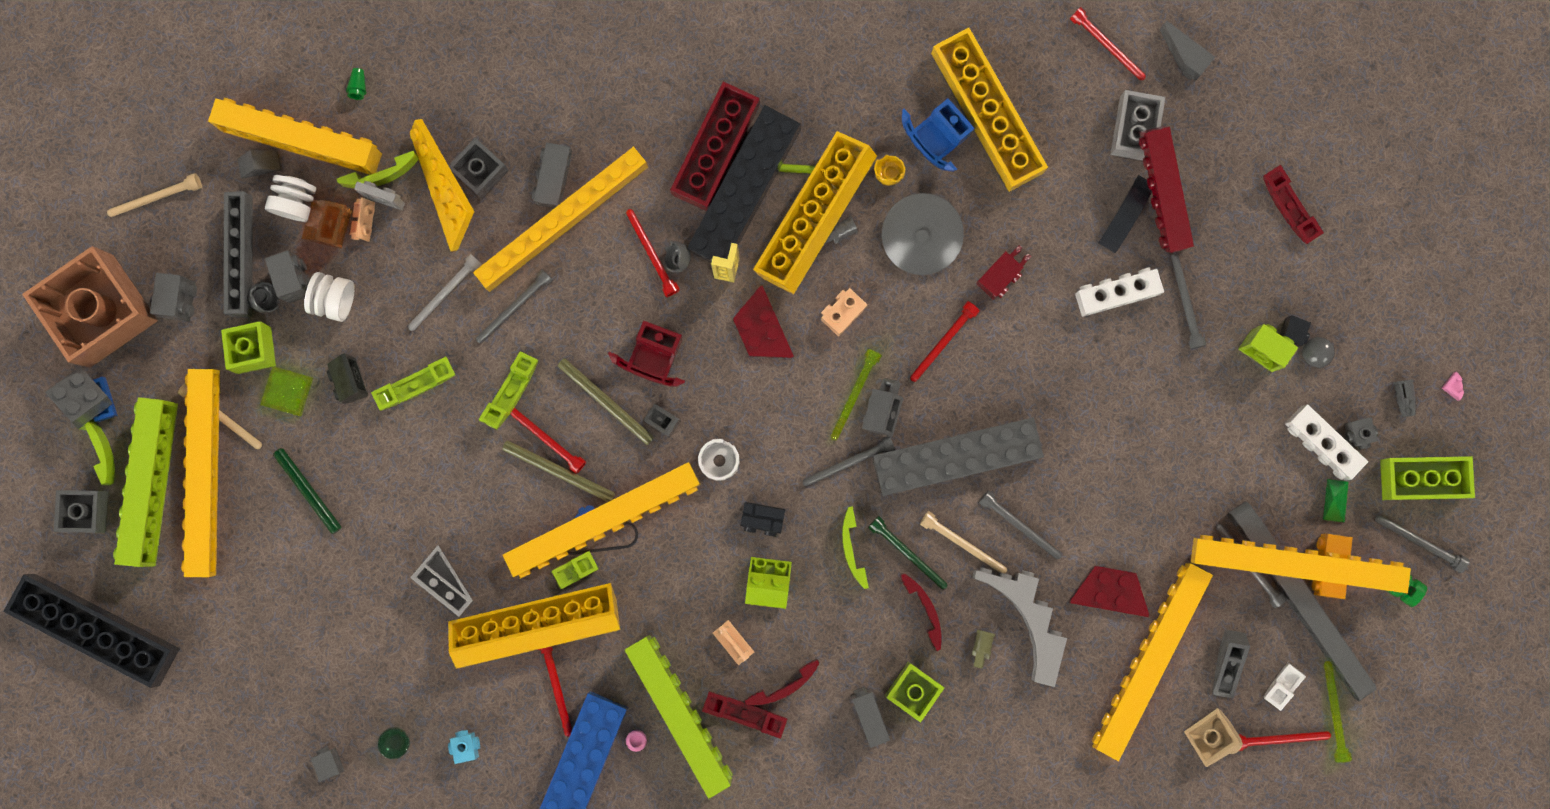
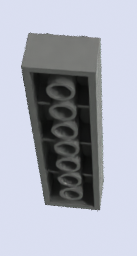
[872,417,1044,497]

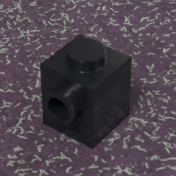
[1280,316,1311,347]

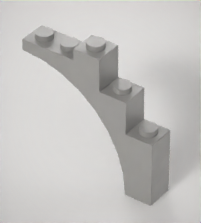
[972,567,1067,687]

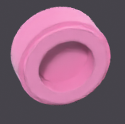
[626,730,647,752]

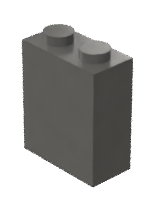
[850,687,890,748]

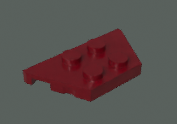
[733,286,794,359]
[1069,566,1149,617]

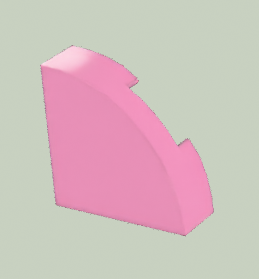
[1442,372,1464,401]

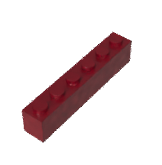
[1139,126,1194,253]

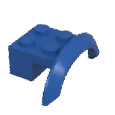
[902,99,975,172]

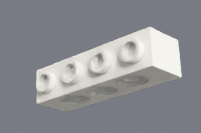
[1075,267,1164,317]
[1285,404,1368,480]

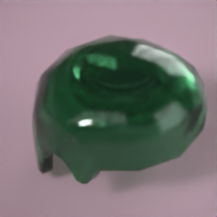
[377,727,410,760]

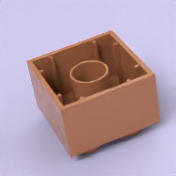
[22,246,158,368]

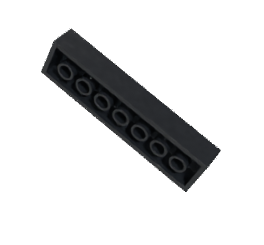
[687,105,801,263]
[3,574,180,688]

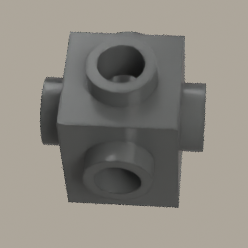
[1344,417,1378,450]

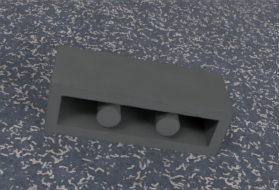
[532,142,572,209]

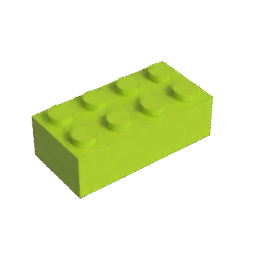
[1380,456,1475,500]

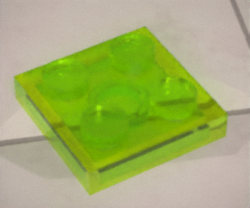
[260,366,313,417]

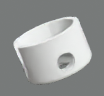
[698,439,740,481]

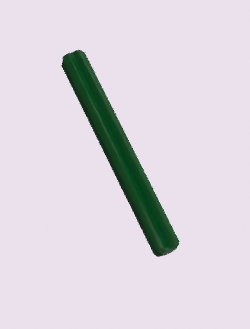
[273,448,341,534]

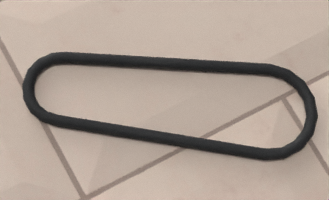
[567,522,638,555]

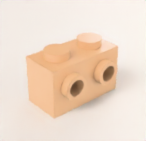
[821,288,867,337]

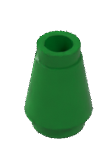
[346,68,366,100]

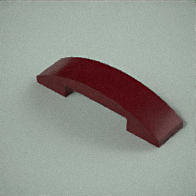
[1263,165,1324,244]
[899,573,942,651]
[745,658,819,705]
[702,691,788,739]

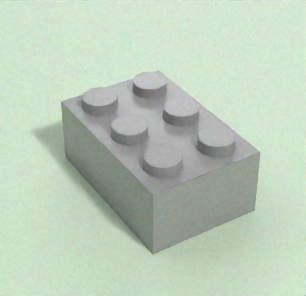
[1110,90,1165,161]

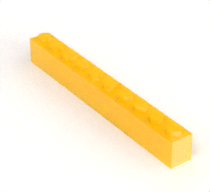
[473,146,648,292]
[181,369,220,577]
[503,462,700,579]
[1191,535,1411,593]
[1092,563,1213,761]

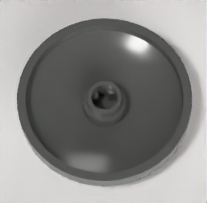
[882,193,964,275]

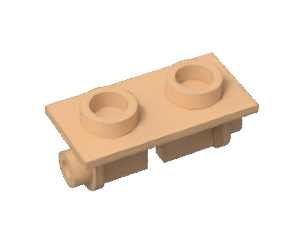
[350,197,375,242]
[713,620,754,665]

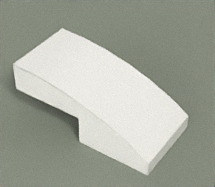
[1264,662,1306,711]

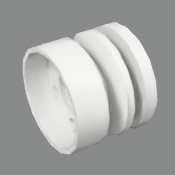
[265,175,316,222]
[304,272,354,322]

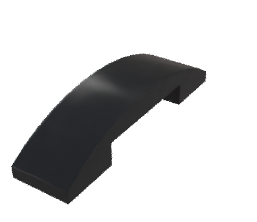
[1098,175,1152,253]

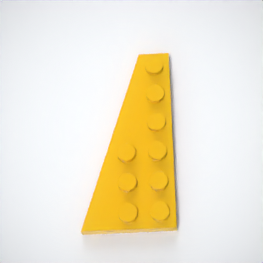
[410,119,474,252]

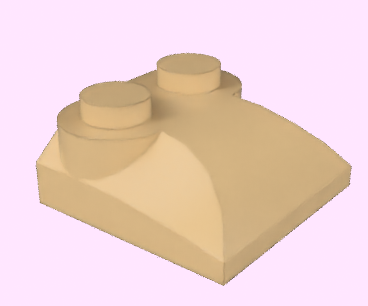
[1184,708,1243,767]

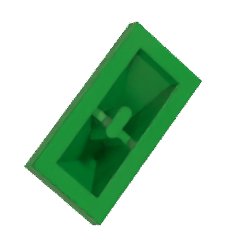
[1323,479,1349,523]

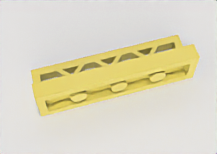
[711,243,739,283]

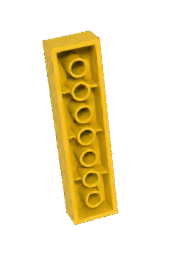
[931,28,1048,192]
[208,98,382,175]
[753,131,877,294]
[448,583,620,669]

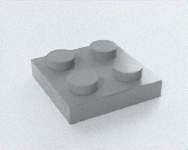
[354,181,405,211]

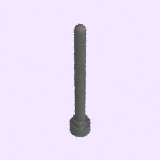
[1171,254,1207,349]
[476,269,553,343]
[803,436,895,486]
[978,490,1062,559]
[1375,515,1470,573]
[1216,524,1288,609]

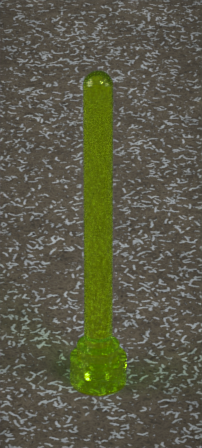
[831,349,882,441]
[1324,661,1353,763]

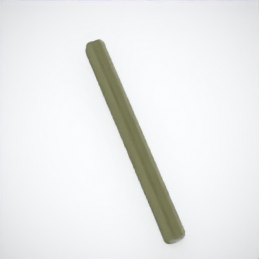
[558,358,654,445]
[502,441,615,502]

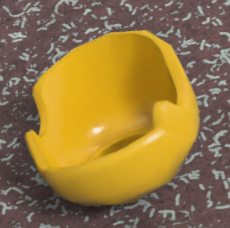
[874,155,905,186]

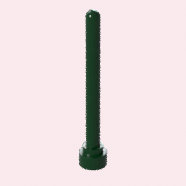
[868,516,948,590]

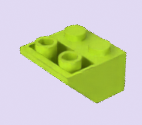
[745,557,792,609]

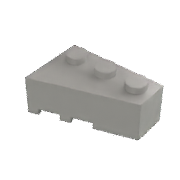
[410,546,475,618]

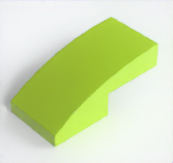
[551,551,598,590]

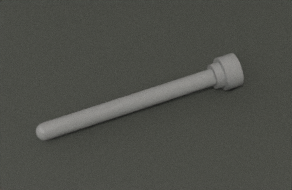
[408,253,482,331]

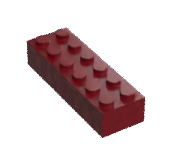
[670,81,760,211]

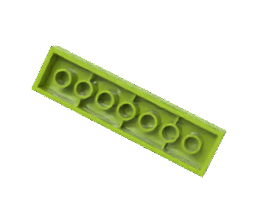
[113,397,178,567]
[625,635,733,799]

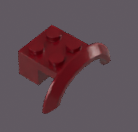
[608,320,685,387]

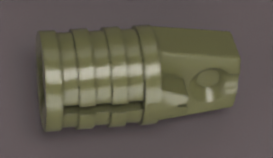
[972,630,995,669]

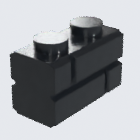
[740,502,785,537]

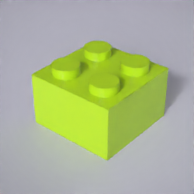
[221,321,276,374]
[1239,324,1299,372]
[884,662,944,723]

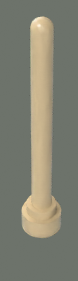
[107,173,202,217]
[178,383,262,449]
[920,511,1007,574]

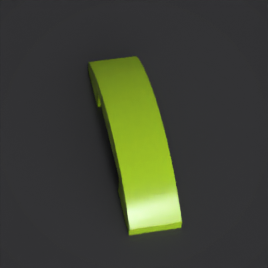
[337,151,419,189]
[478,351,538,430]
[371,357,455,411]
[79,419,115,486]
[842,506,869,589]

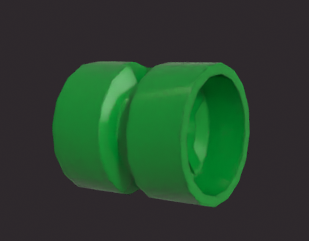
[1386,575,1427,607]

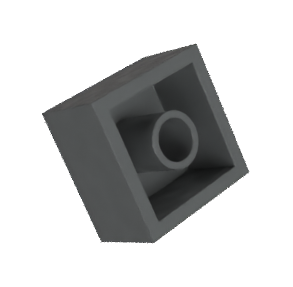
[449,138,509,200]
[264,250,310,303]
[150,273,197,322]
[45,366,113,429]
[54,490,108,533]

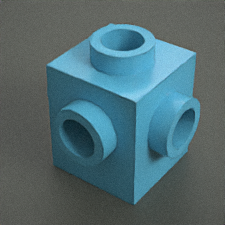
[448,730,480,764]

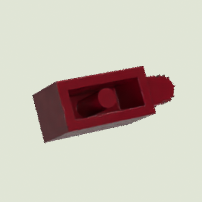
[976,245,1032,300]

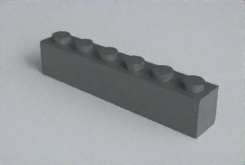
[224,191,253,317]

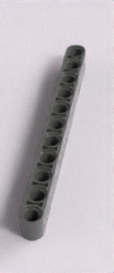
[1228,501,1377,701]

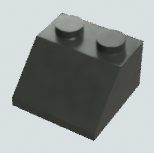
[327,353,368,404]

